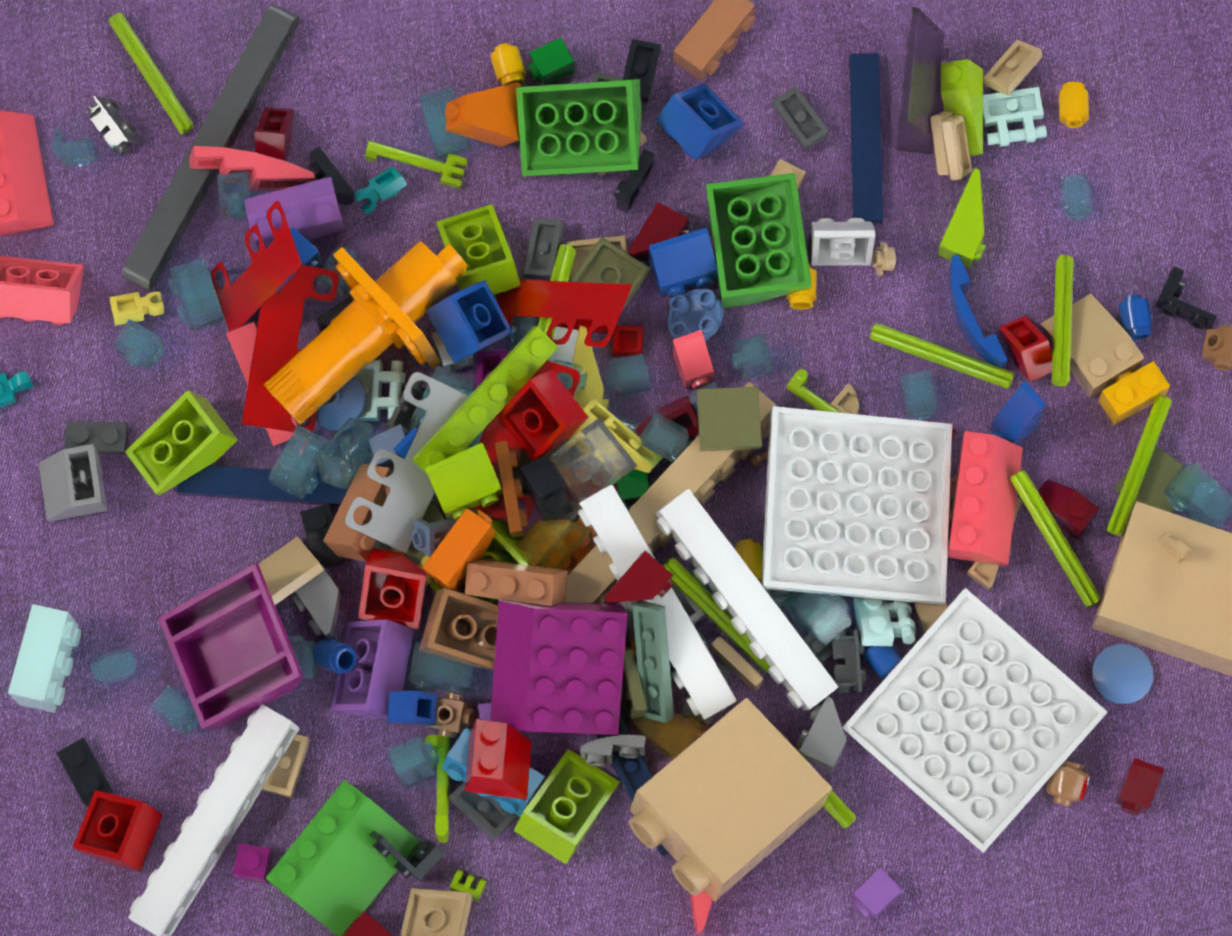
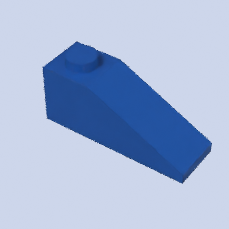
[990,382,1046,445]

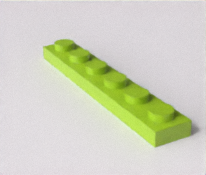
[411,326,559,476]

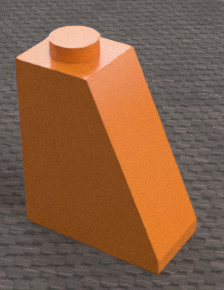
[445,83,521,147]
[422,508,496,593]

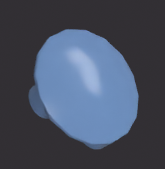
[667,289,724,341]
[1092,644,1153,704]

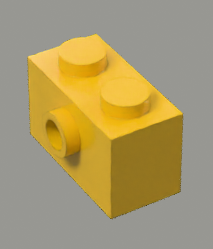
[1098,361,1170,426]

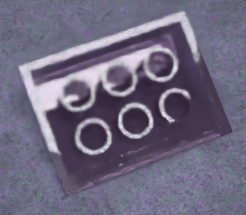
[896,7,949,154]

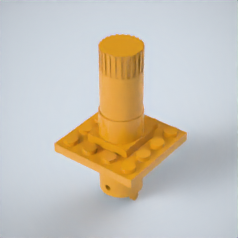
[264,241,468,425]

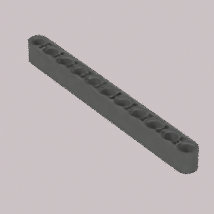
[122,4,300,291]

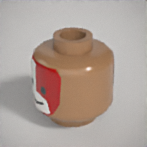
[1045,760,1090,807]

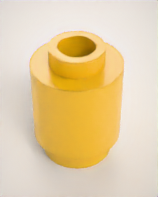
[490,43,526,86]
[1059,82,1089,128]
[786,265,817,310]
[734,539,763,583]

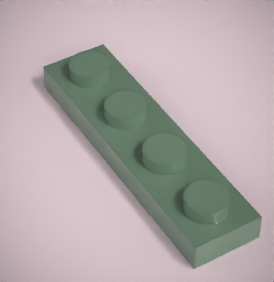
[632,600,674,723]

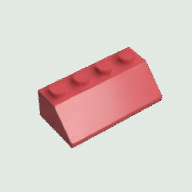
[0,110,54,236]
[0,256,84,324]
[947,431,1023,566]

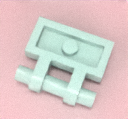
[983,87,1047,147]
[355,360,405,421]
[853,597,916,646]

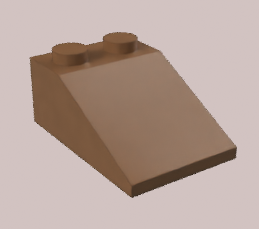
[419,588,498,671]

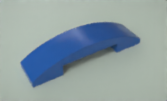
[949,254,1008,369]

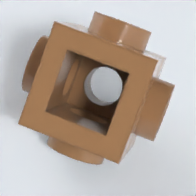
[1202,325,1232,371]
[426,692,475,738]

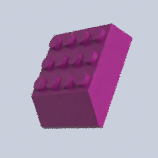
[158,563,303,729]
[490,599,627,735]

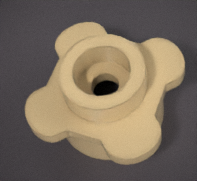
[872,242,896,276]

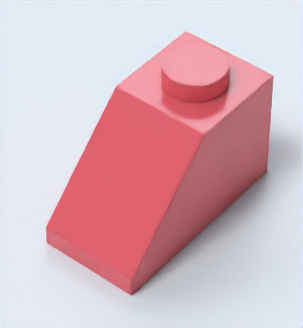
[673,330,714,390]

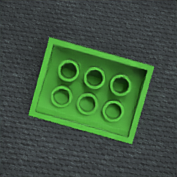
[516,79,642,177]
[706,173,812,308]
[266,779,420,936]

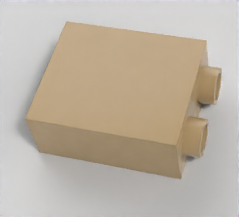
[1092,501,1232,676]
[629,697,833,902]

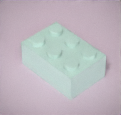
[8,604,81,713]

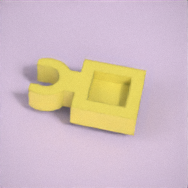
[109,291,164,326]

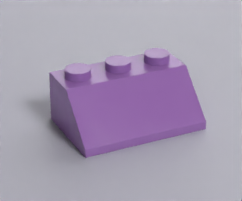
[244,177,345,250]
[330,619,414,719]

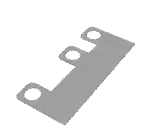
[345,372,469,553]

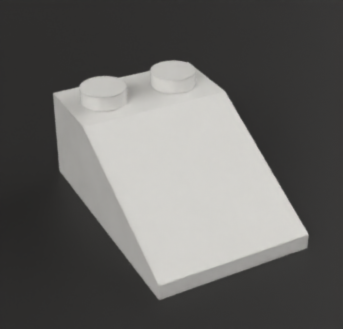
[811,218,875,266]

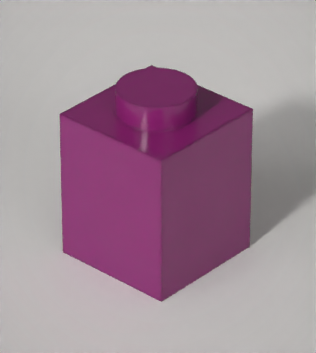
[233,843,274,884]

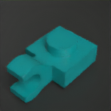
[354,166,407,214]
[0,371,34,408]

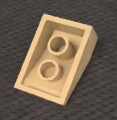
[1040,293,1144,398]

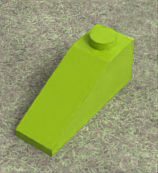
[941,59,983,156]
[938,168,986,269]

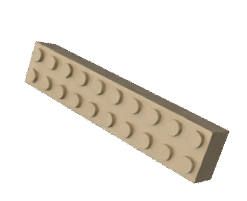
[564,382,776,604]

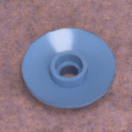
[316,376,366,431]

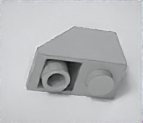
[291,566,342,639]
[796,697,847,773]

